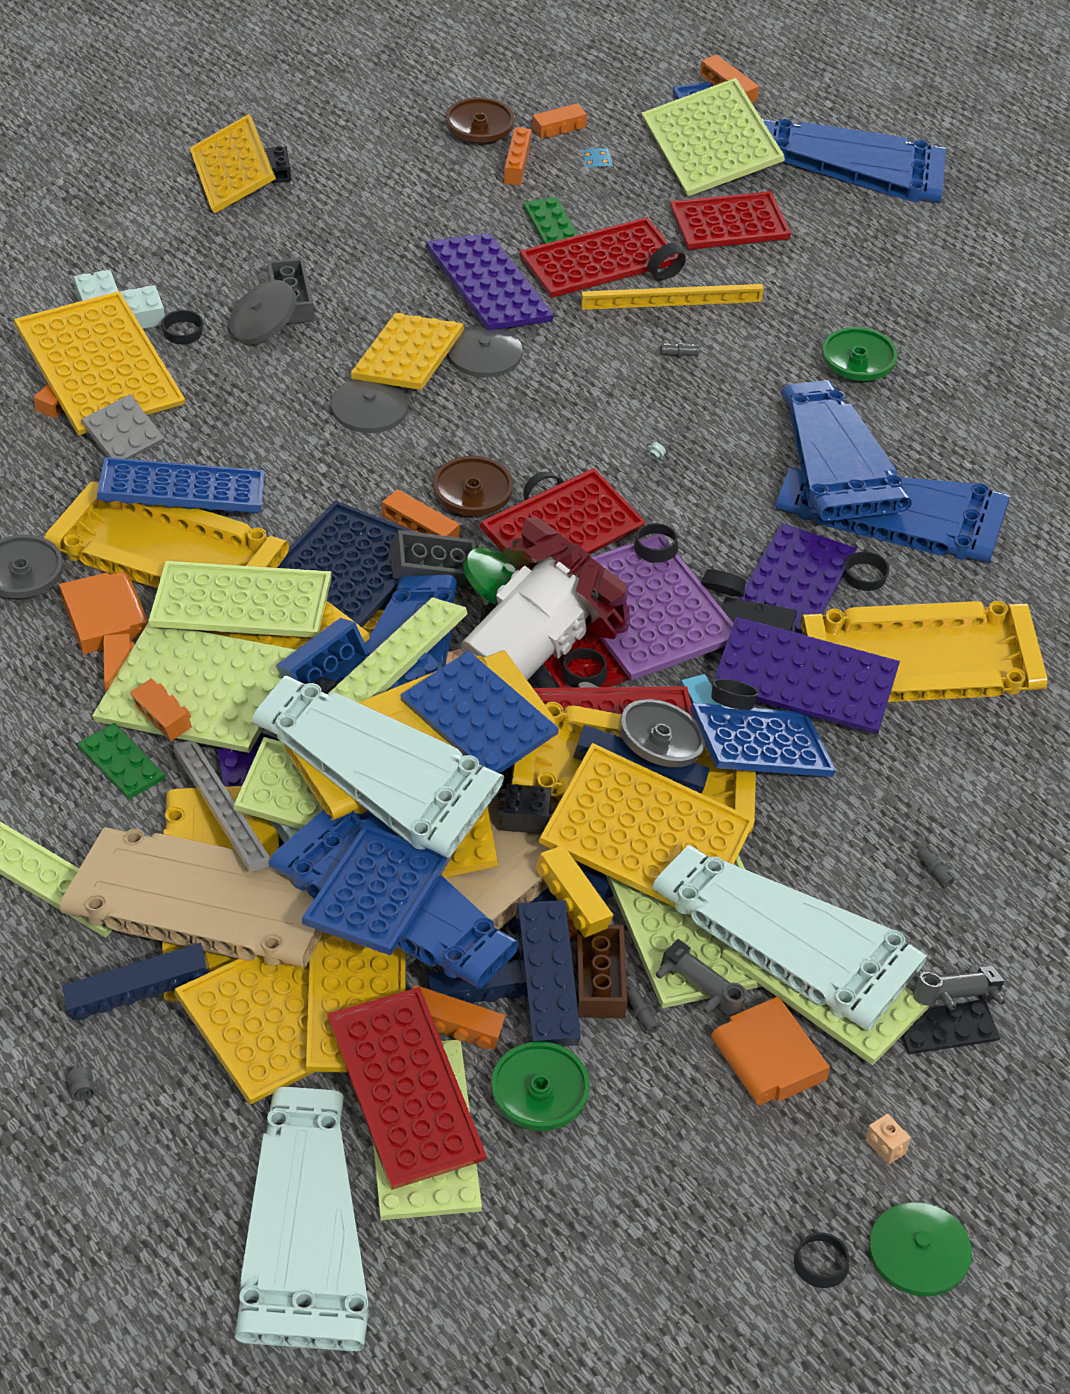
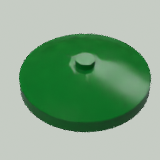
[822,327,898,381]
[463,547,517,606]
[491,1042,590,1131]
[869,1202,972,1297]

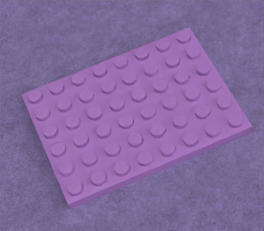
[591,534,734,681]

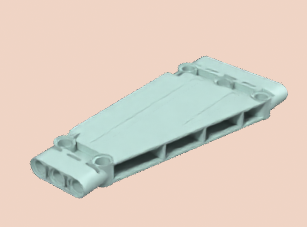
[252,676,504,858]
[652,845,928,1032]
[235,1087,369,1351]

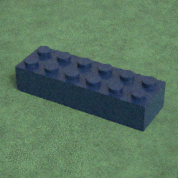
[515,900,581,1047]

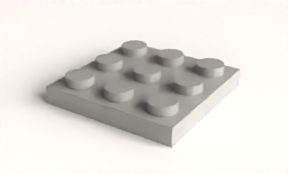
[81,395,164,459]

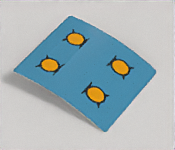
[582,148,613,168]

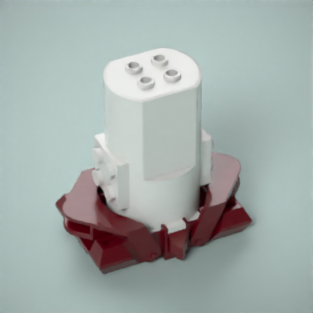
[461,517,630,680]

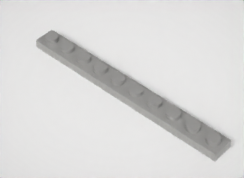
[173,741,271,872]

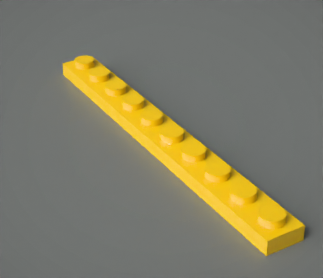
[581,284,764,310]

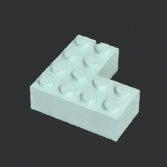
[74,270,165,329]

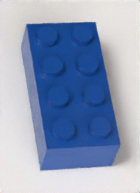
[276,618,370,684]

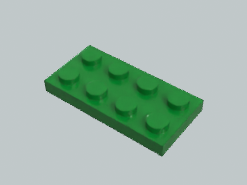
[523,197,578,244]
[78,723,165,800]

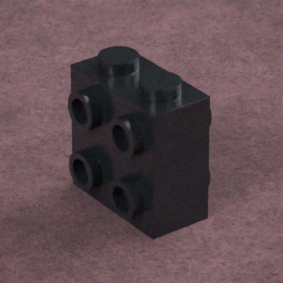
[264,146,291,183]
[498,784,552,834]

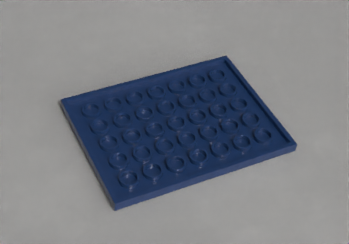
[277,500,415,628]

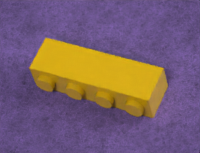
[535,845,613,937]

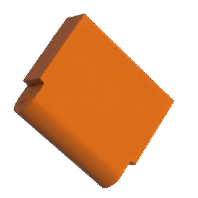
[59,572,149,654]
[711,996,830,1105]

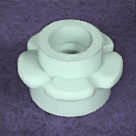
[647,442,666,460]

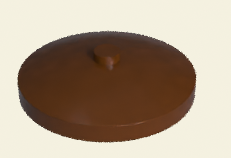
[446,97,514,143]
[433,456,513,516]

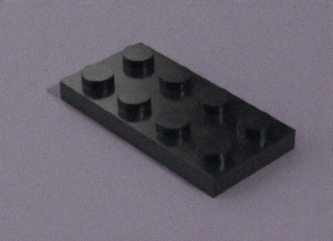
[902,1000,1000,1055]

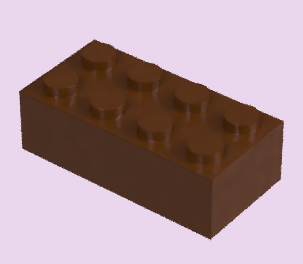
[576,925,627,1018]

